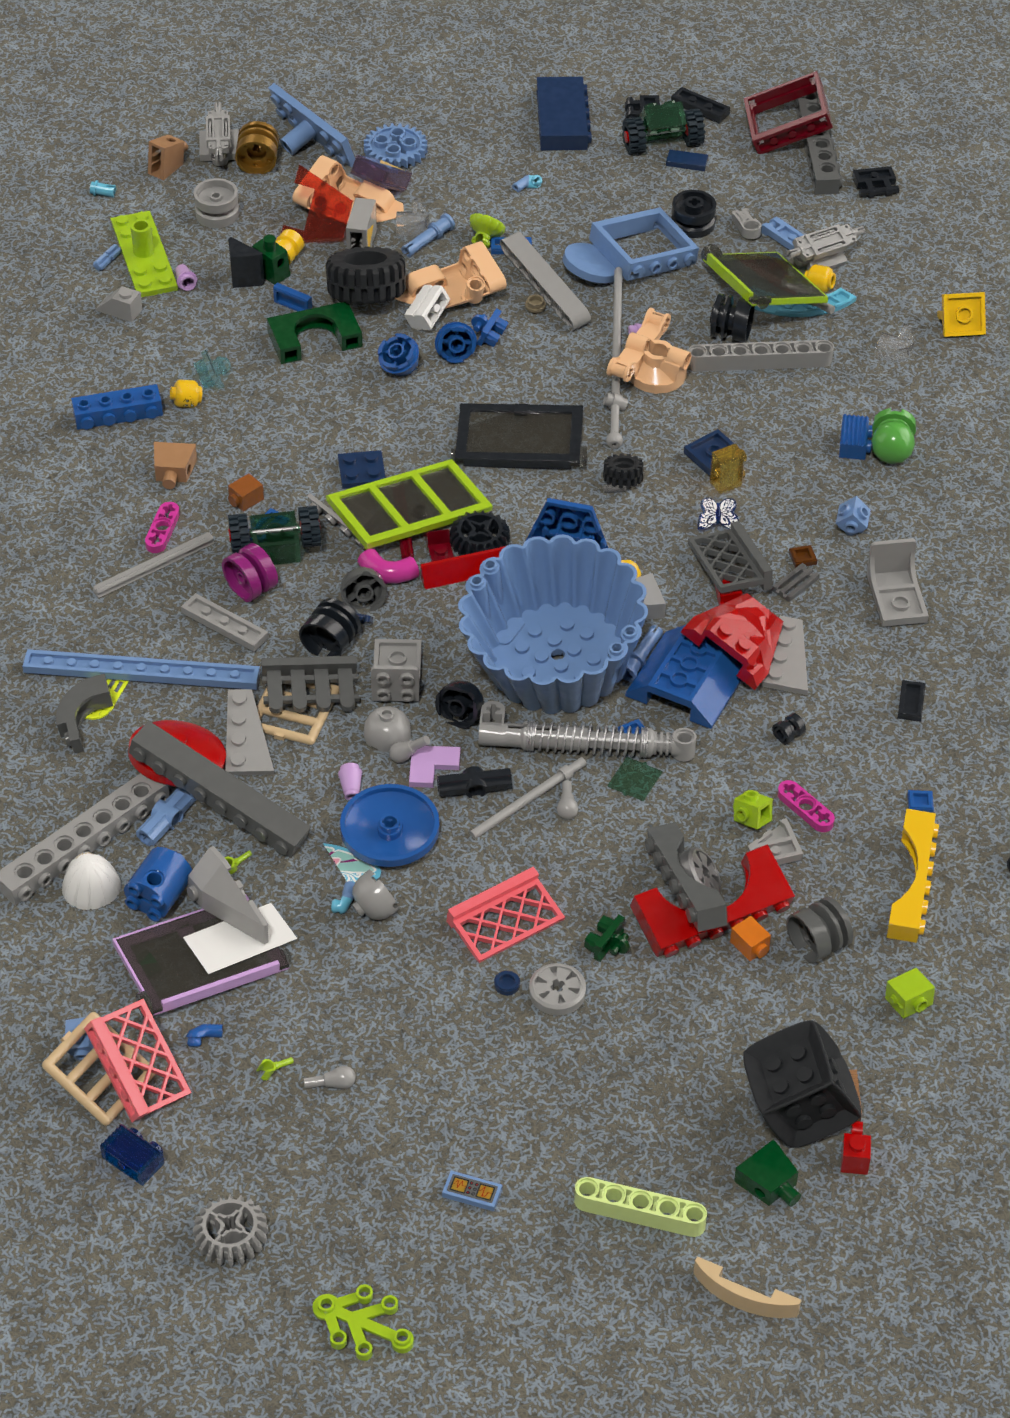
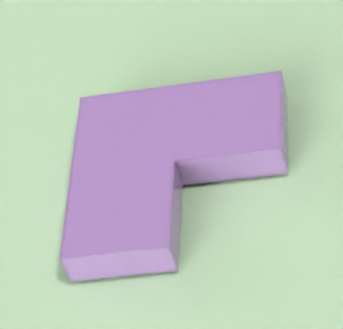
[409,746,460,788]

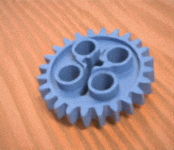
[364,123,427,170]

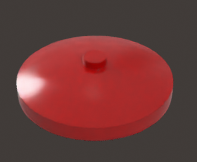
[128,720,226,786]

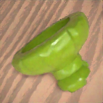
[469,213,506,248]

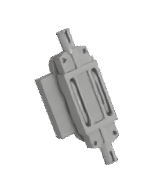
[199,102,239,166]
[786,224,865,270]

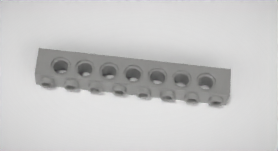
[0,773,169,905]

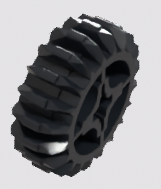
[450,509,510,556]

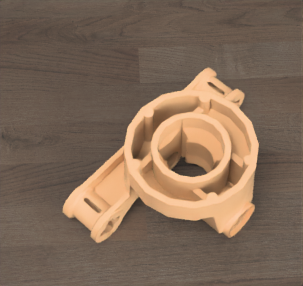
[606,308,692,394]

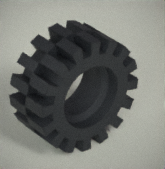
[603,453,644,488]

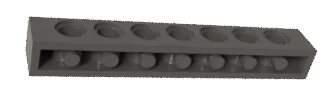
[794,92,843,195]

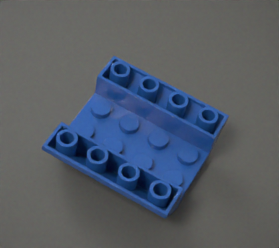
[625,625,743,729]

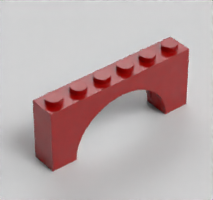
[630,844,795,958]

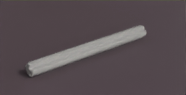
[93,532,214,598]

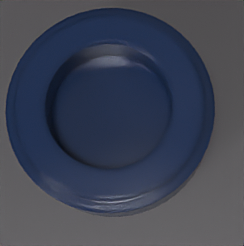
[494,971,520,996]

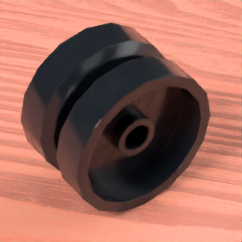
[671,189,717,238]

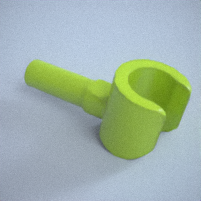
[224,850,252,874]
[256,1057,294,1080]

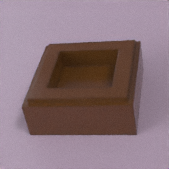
[789,545,817,568]

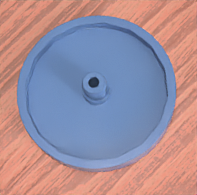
[562,243,615,283]

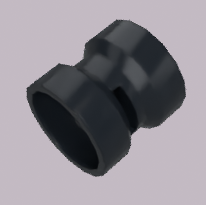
[772,713,806,745]

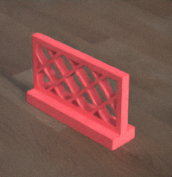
[446,866,565,963]
[84,999,192,1123]

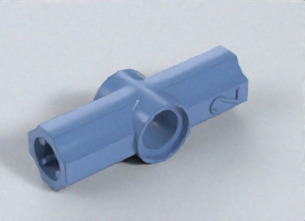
[136,788,197,846]

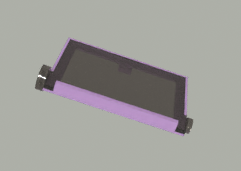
[112,894,291,1018]

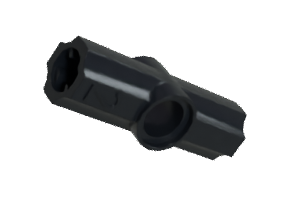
[437,766,512,798]

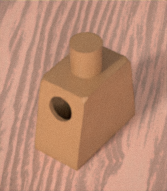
[148,135,188,181]
[154,442,197,489]

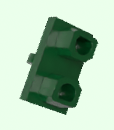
[584,914,630,962]

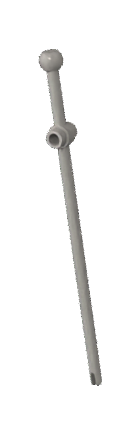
[603,267,628,449]

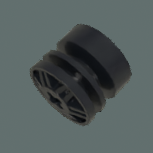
[710,293,755,343]
[299,598,361,656]

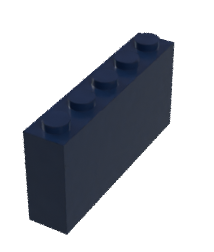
[537,76,592,151]

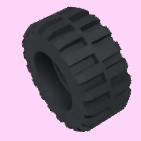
[326,246,406,305]

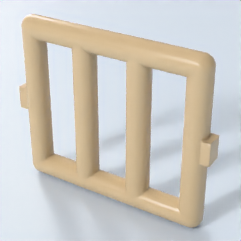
[257,683,339,745]
[42,1012,156,1126]

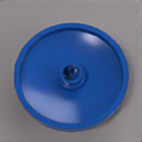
[340,784,439,867]

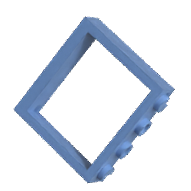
[589,207,699,281]

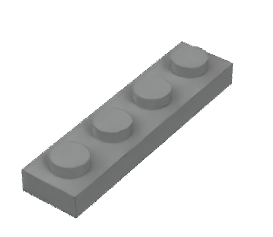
[181,593,269,652]

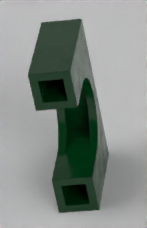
[267,302,363,364]

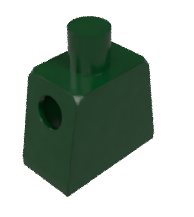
[252,234,290,285]
[734,1140,801,1207]

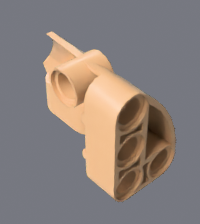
[292,155,404,225]

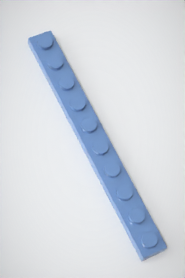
[22,649,260,690]

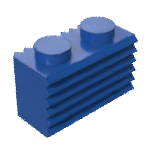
[839,414,872,460]

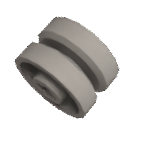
[193,178,240,228]

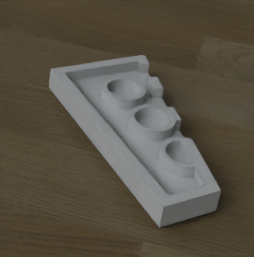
[761,616,808,695]
[226,689,275,775]

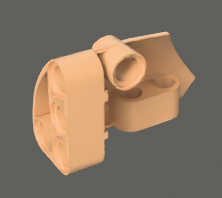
[395,241,507,309]

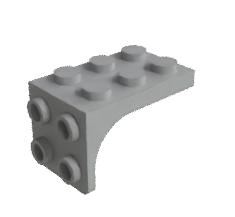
[866,538,929,627]
[371,639,422,702]

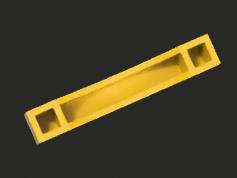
[887,809,939,943]

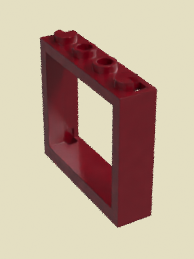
[743,71,833,154]

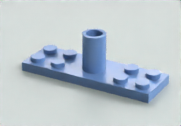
[268,83,357,167]

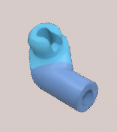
[512,175,542,192]
[331,881,355,914]

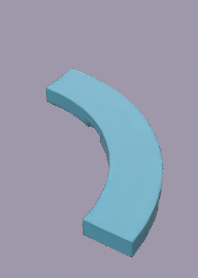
[741,287,857,317]

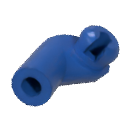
[186,1024,223,1046]

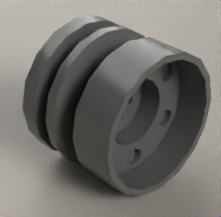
[786,896,854,963]

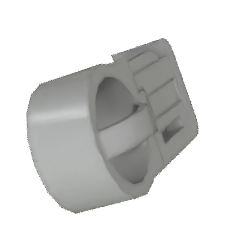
[732,208,762,239]

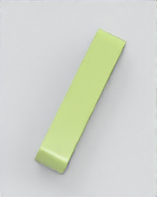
[574,1177,707,1237]

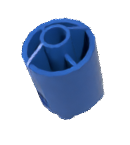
[124,847,192,922]

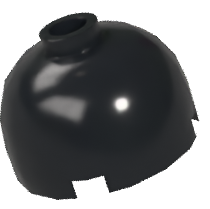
[435,680,484,729]

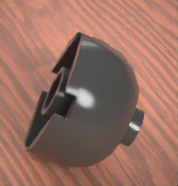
[340,567,387,613]

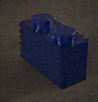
[100,1124,164,1186]

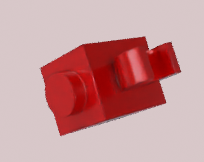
[840,1121,871,1175]

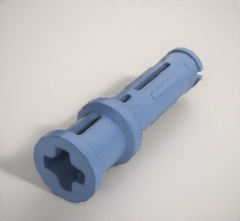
[401,213,455,257]
[622,625,663,682]

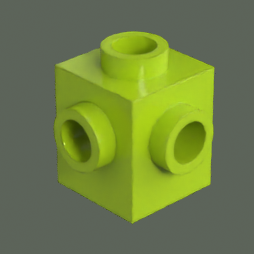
[733,790,773,829]

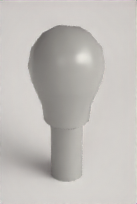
[389,735,430,763]
[557,780,578,820]
[304,1066,356,1089]

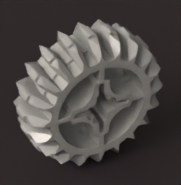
[193,1194,268,1268]

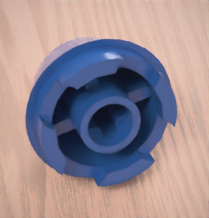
[435,321,477,363]
[378,333,419,376]

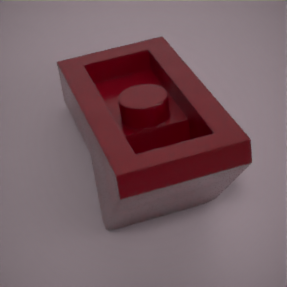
[424,529,454,562]

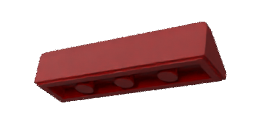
[420,546,506,589]

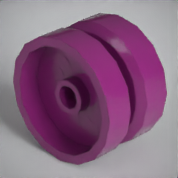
[222,543,278,602]

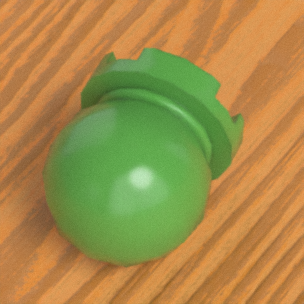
[871,408,916,464]

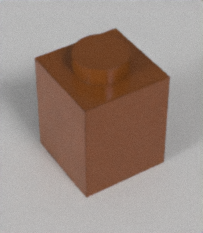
[228,473,264,512]

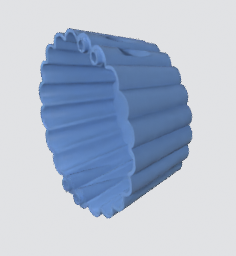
[458,534,648,714]

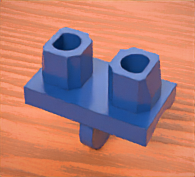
[471,308,509,347]

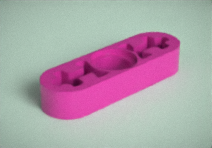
[145,502,180,553]
[778,780,835,832]

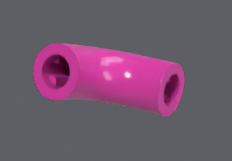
[357,549,419,584]

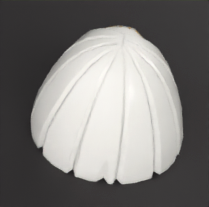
[62,852,121,910]

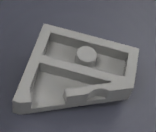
[747,818,803,865]

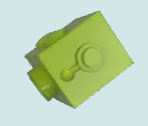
[885,968,935,1019]

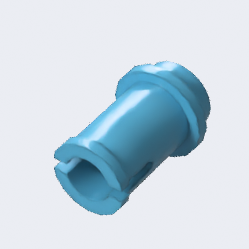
[90,180,116,198]

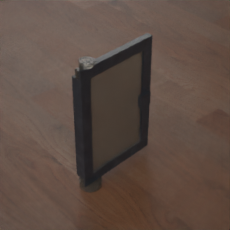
[451,403,587,469]

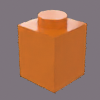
[730,916,771,961]

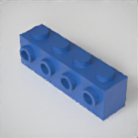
[71,384,163,430]

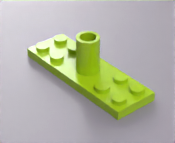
[110,211,178,298]

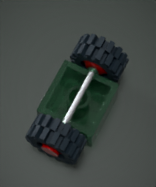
[622,100,705,155]
[228,505,321,565]

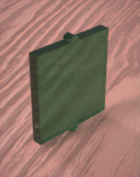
[608,757,663,801]

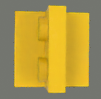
[937,292,986,337]

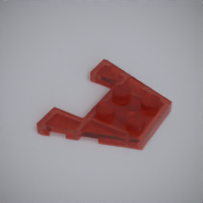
[281,165,353,243]

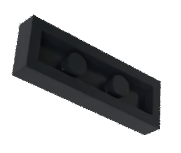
[671,87,730,123]

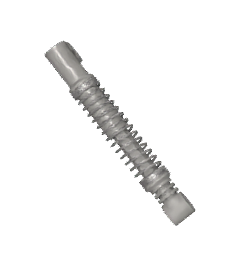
[478,701,697,762]

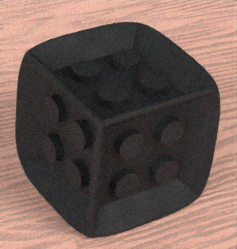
[743,1020,861,1148]

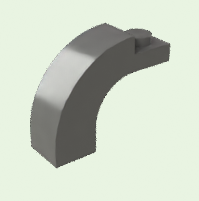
[56,673,113,754]

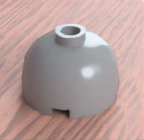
[364,706,411,752]
[352,869,400,920]

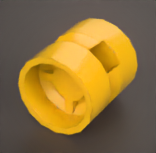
[276,229,304,265]

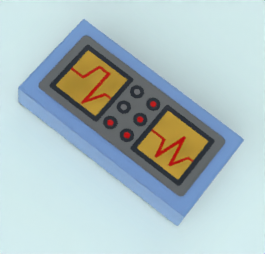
[442,1171,503,1212]

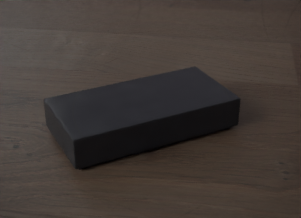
[897,680,926,722]

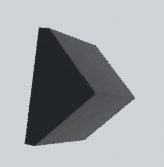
[228,237,265,288]

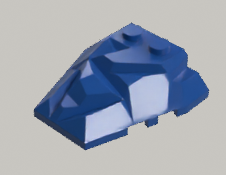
[525,498,608,549]

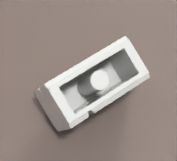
[405,285,450,330]

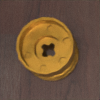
[235,121,279,174]

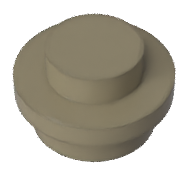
[525,294,546,313]

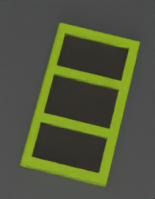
[326,459,493,550]

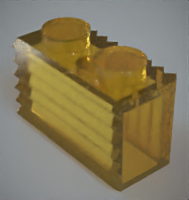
[709,443,747,494]

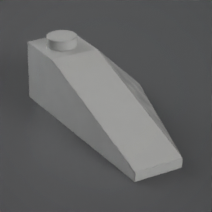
[187,846,269,944]

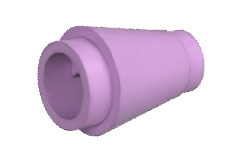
[175,264,197,291]
[338,763,362,800]

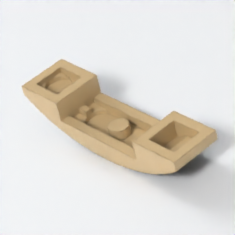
[694,1256,801,1318]

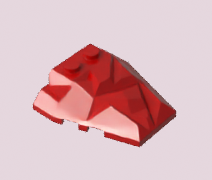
[681,593,784,690]

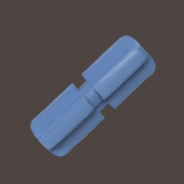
[93,244,121,271]

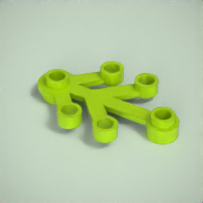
[312,1284,414,1361]

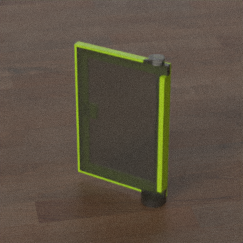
[701,244,828,309]

